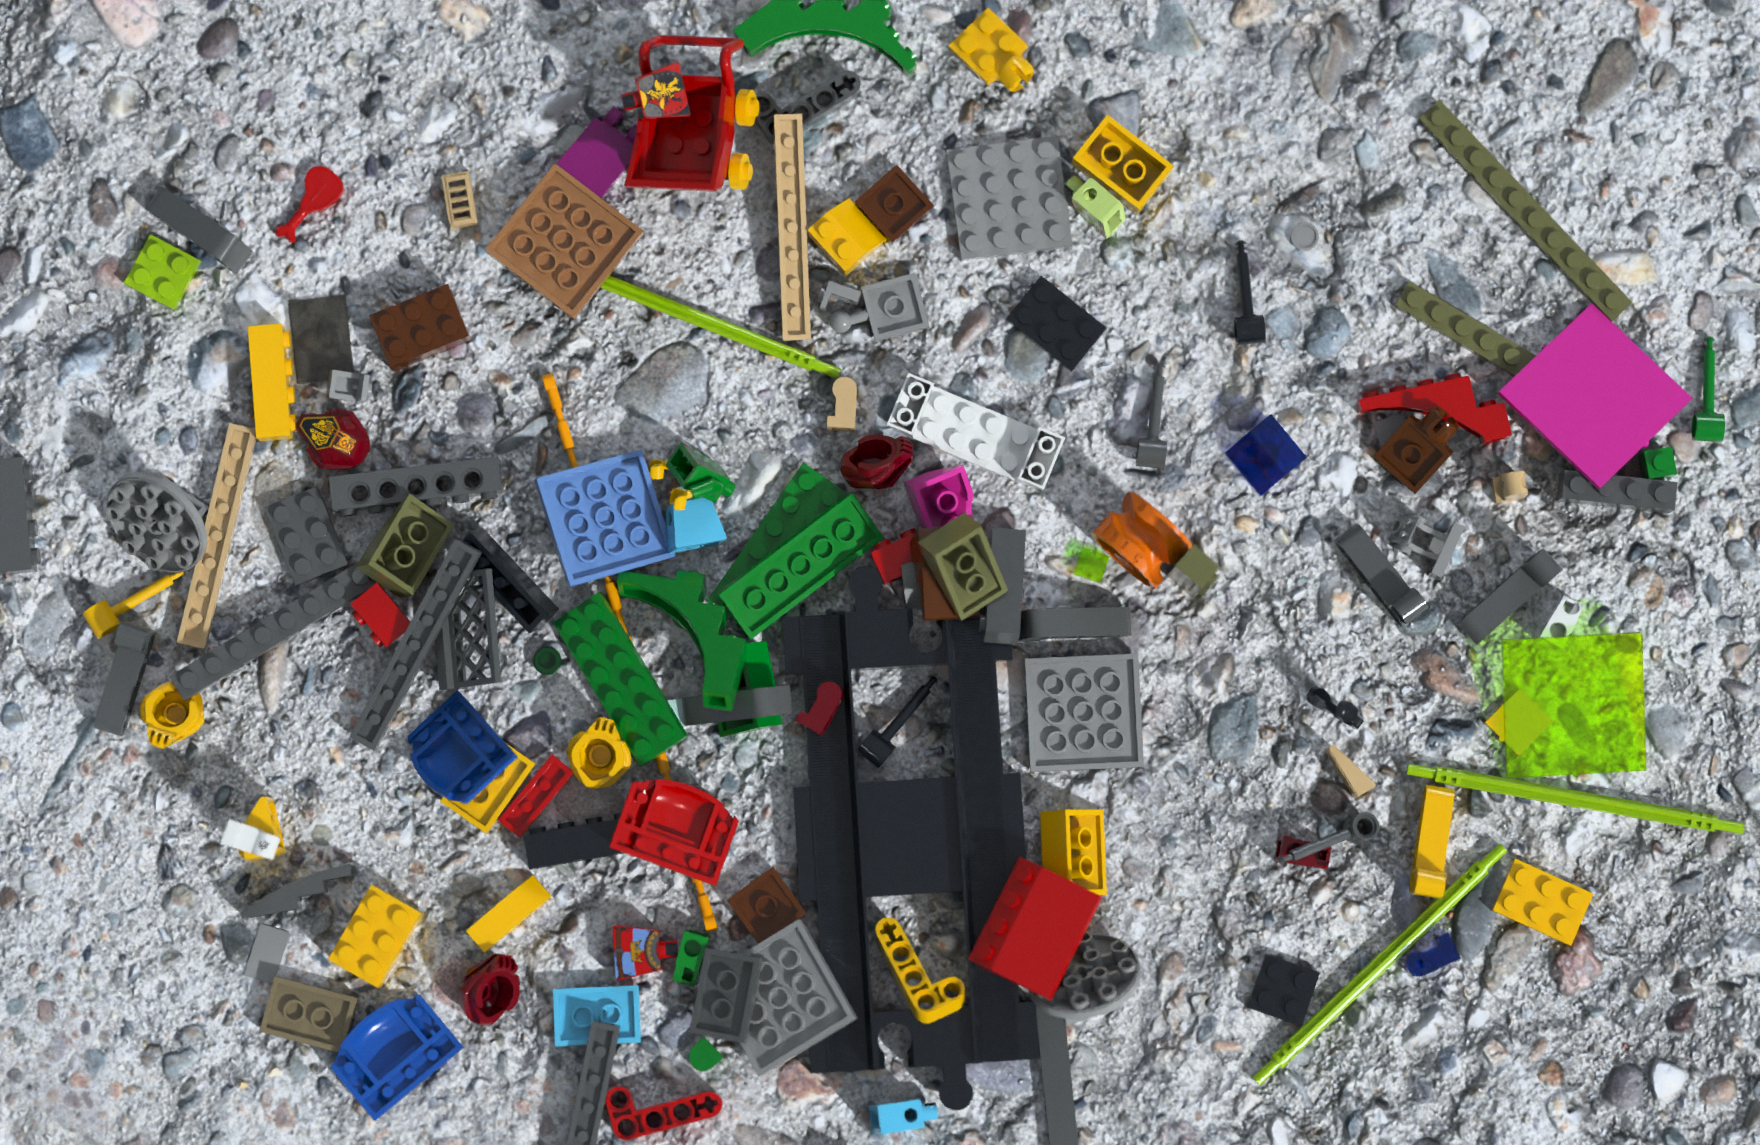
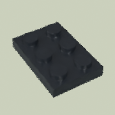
[1006,276,1107,372]

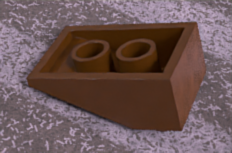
[910,527,980,621]

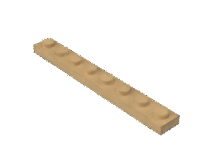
[773,114,811,341]
[177,423,256,650]

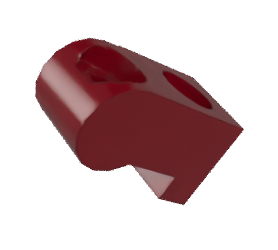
[795,681,844,736]
[1274,836,1332,870]

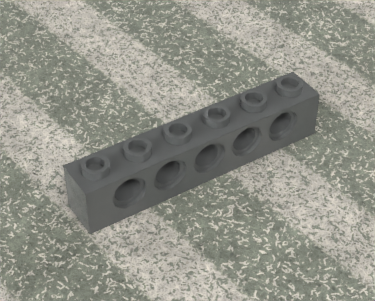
[329,456,504,517]

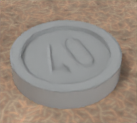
[1290,223,1319,251]

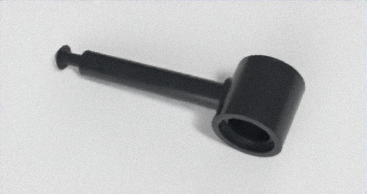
[1234,240,1266,345]
[856,676,938,768]

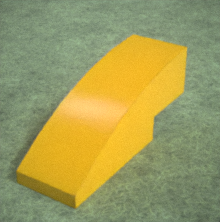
[466,875,552,953]

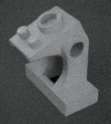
[1389,513,1465,580]

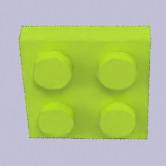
[124,234,201,311]

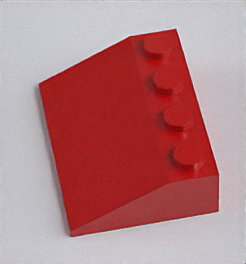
[968,857,1103,1000]

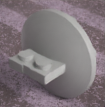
[105,472,209,573]
[1028,931,1141,1025]

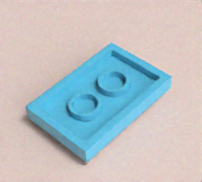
[553,985,641,1047]

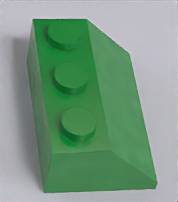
[717,641,783,737]

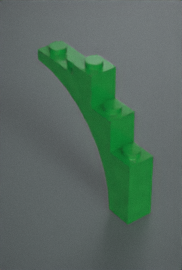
[733,0,917,77]
[617,570,747,711]

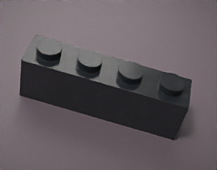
[462,528,559,633]
[523,813,624,870]

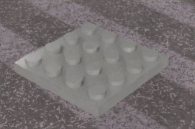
[946,136,1073,262]
[1024,653,1144,772]
[740,919,858,1077]

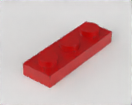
[498,754,574,839]

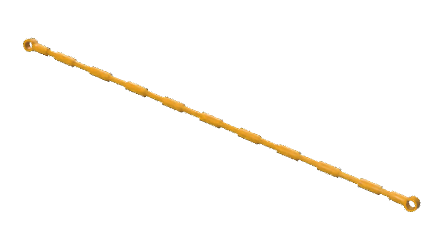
[542,373,718,933]

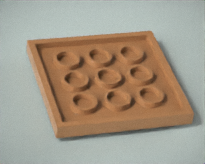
[485,163,644,320]

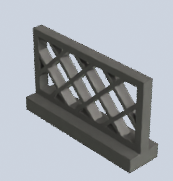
[430,569,501,690]

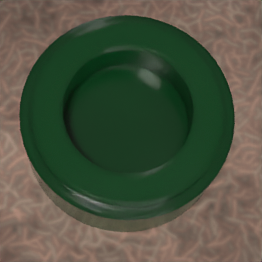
[533,646,562,675]

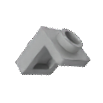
[817,281,861,312]
[326,370,372,403]

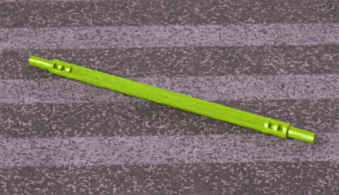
[600,276,842,379]
[1406,763,1745,834]
[1252,843,1507,1086]

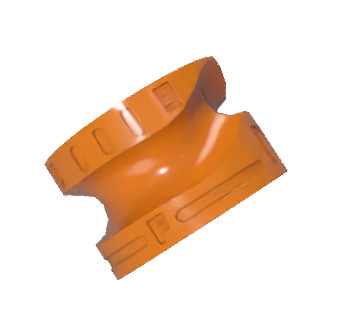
[1091,491,1192,590]

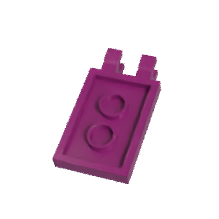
[557,106,637,199]

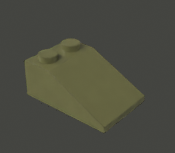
[356,493,454,598]
[918,513,1008,621]

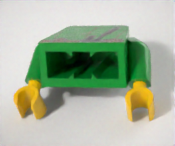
[648,442,735,510]

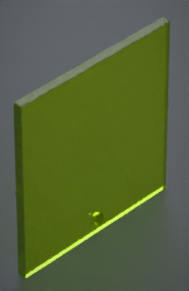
[1502,632,1646,778]

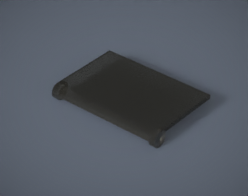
[288,294,354,384]

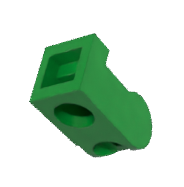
[672,929,711,987]

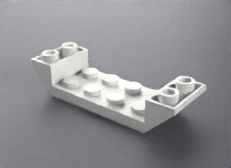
[887,373,1065,490]

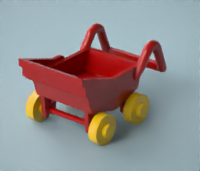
[624,35,759,192]

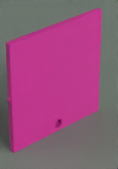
[1498,303,1693,490]

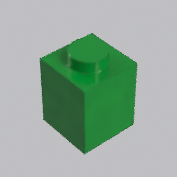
[1638,446,1677,480]

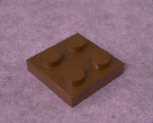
[855,165,934,245]
[727,867,806,944]

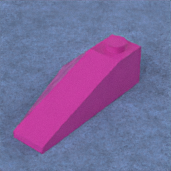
[903,465,974,528]

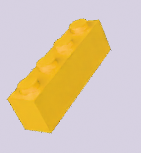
[248,323,297,442]

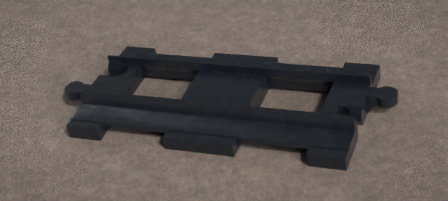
[782,566,1040,1111]

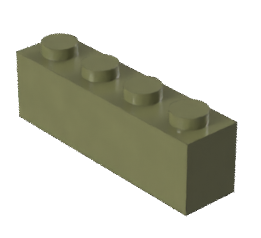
[1167,544,1220,598]

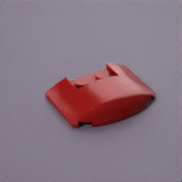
[609,779,739,886]

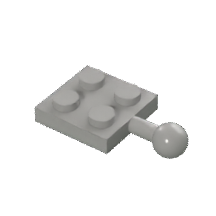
[829,273,930,342]

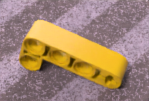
[1409,784,1455,898]
[875,917,965,1024]

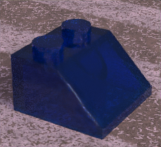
[1225,414,1307,497]

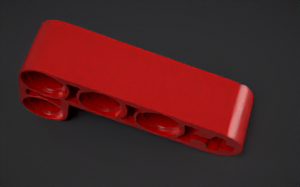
[606,1086,723,1140]

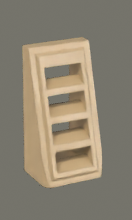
[442,171,479,231]
[1325,745,1376,798]

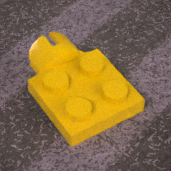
[948,8,1034,92]

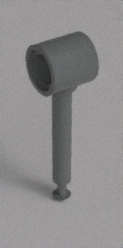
[1136,363,1167,469]
[1278,812,1379,865]

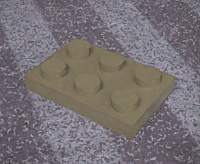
[259,976,358,1052]

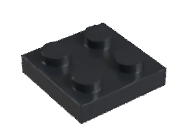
[1247,954,1320,1027]

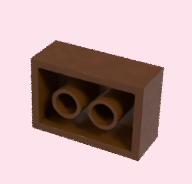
[369,284,472,372]

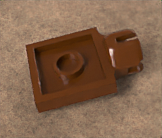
[1373,407,1458,494]

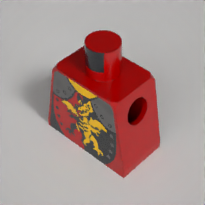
[621,61,691,119]

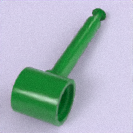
[1691,336,1725,442]

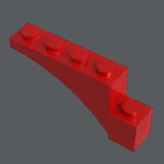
[1356,373,1512,445]

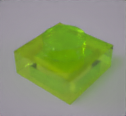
[1073,547,1110,584]

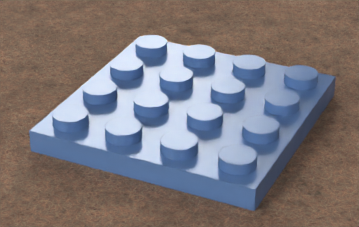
[534,449,676,588]

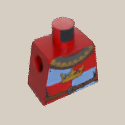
[612,926,678,980]

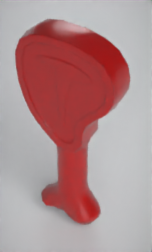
[275,166,345,243]

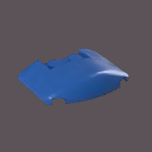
[408,690,518,804]
[331,995,464,1122]

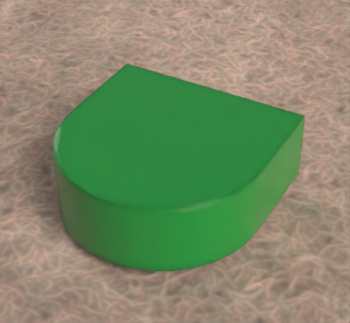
[689,1037,723,1071]

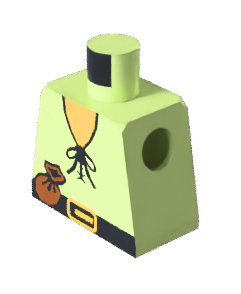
[1064,175,1126,239]

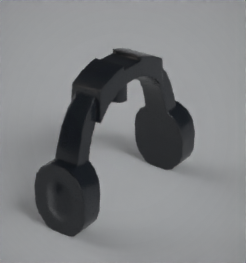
[1307,686,1364,729]

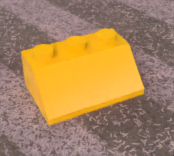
[1040,810,1107,895]

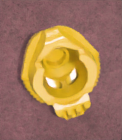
[140,681,205,749]
[566,717,631,790]

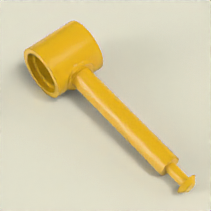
[82,572,185,639]

